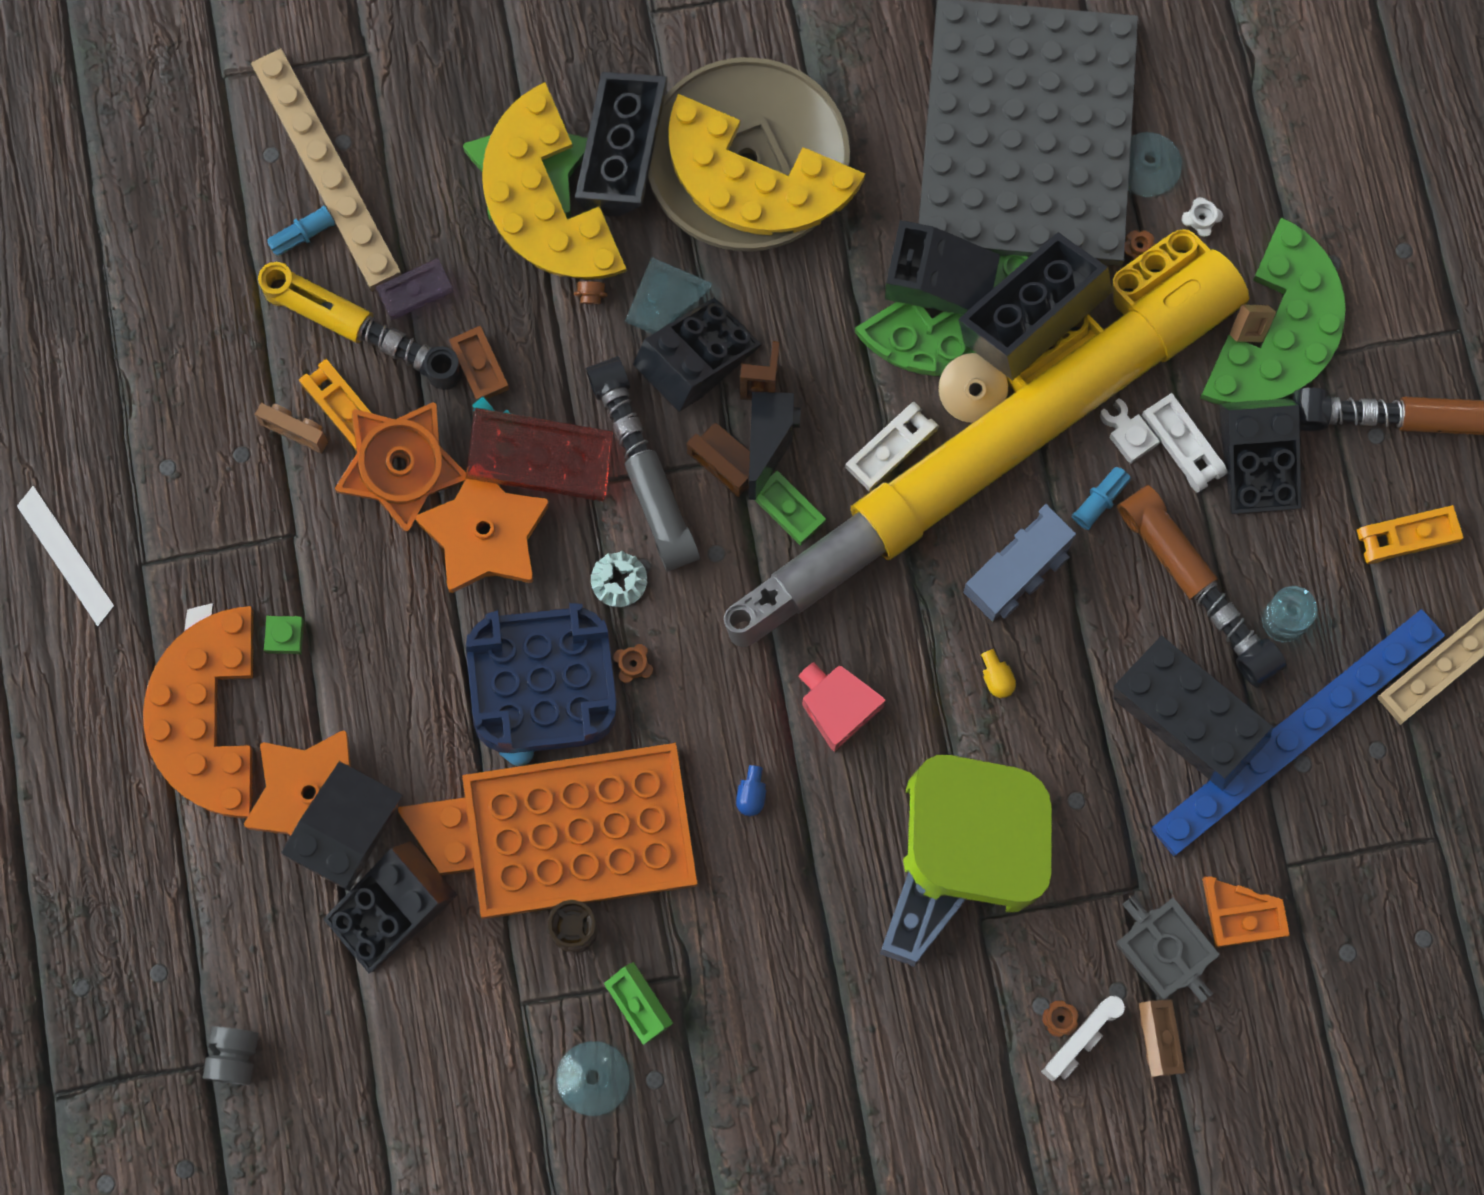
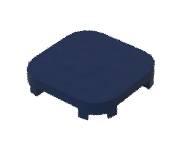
[466,603,617,753]

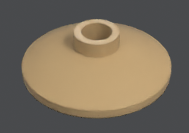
[939,353,1008,423]

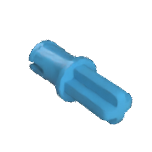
[267,206,335,256]
[1072,467,1131,530]

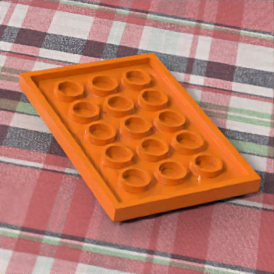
[462,743,697,919]

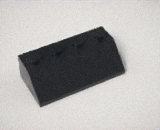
[575,72,668,217]

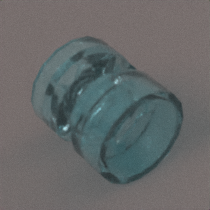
[1262,586,1318,642]

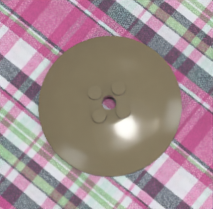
[648,57,850,251]

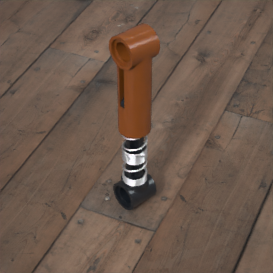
[1293,388,1484,435]
[1117,485,1287,687]

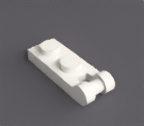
[1141,393,1228,492]
[845,402,939,492]
[1041,996,1125,1081]

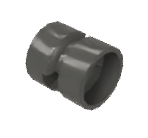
[202,1026,259,1085]

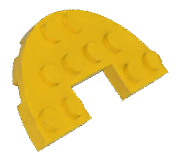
[482,82,627,280]
[669,94,865,235]

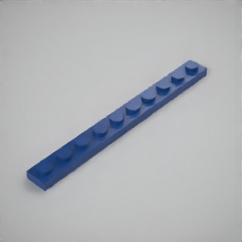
[1151,609,1445,857]

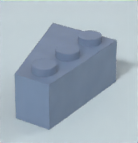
[963,504,1076,622]
[880,872,966,966]

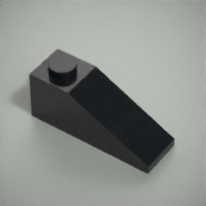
[749,392,801,500]

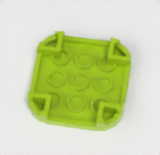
[903,755,1052,912]

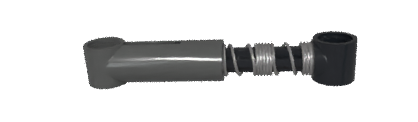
[586,356,700,572]

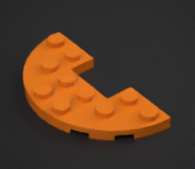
[143,606,254,818]

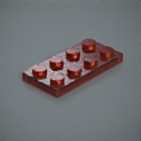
[466,408,613,501]

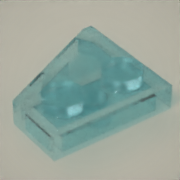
[625,257,712,334]

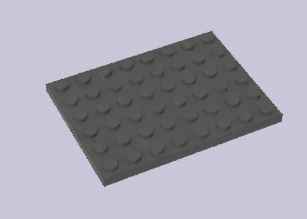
[918,0,1138,266]

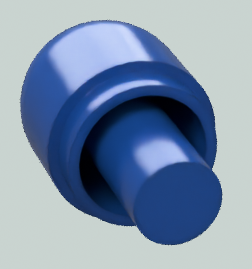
[736,765,767,816]

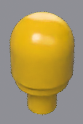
[981,649,1016,698]

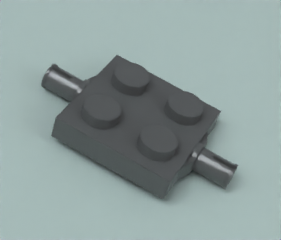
[1115,895,1220,1003]

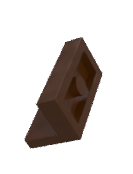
[740,341,780,400]
[686,423,750,498]

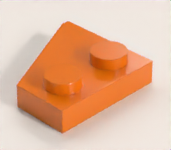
[398,798,475,875]
[1202,876,1290,948]

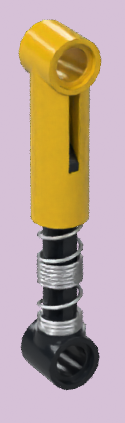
[258,262,462,390]

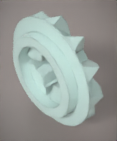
[591,551,647,607]

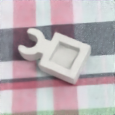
[1100,399,1160,464]

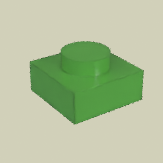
[264,616,304,654]

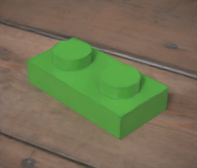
[755,471,826,546]
[604,962,673,1045]

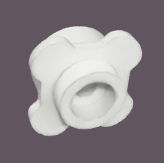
[1182,198,1223,237]

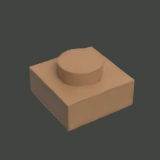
[1229,305,1276,342]

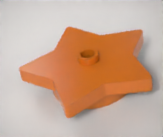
[335,402,468,532]
[415,463,549,593]
[244,730,351,836]

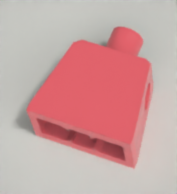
[798,662,886,752]

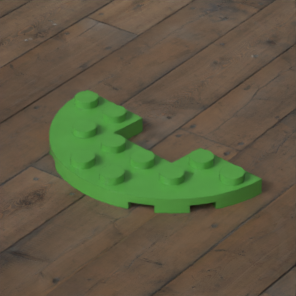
[1200,218,1345,405]
[855,255,1028,376]

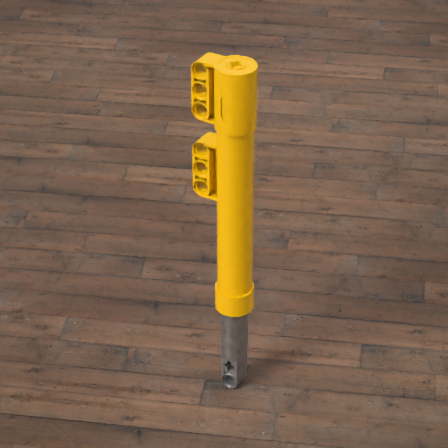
[724,229,1249,647]

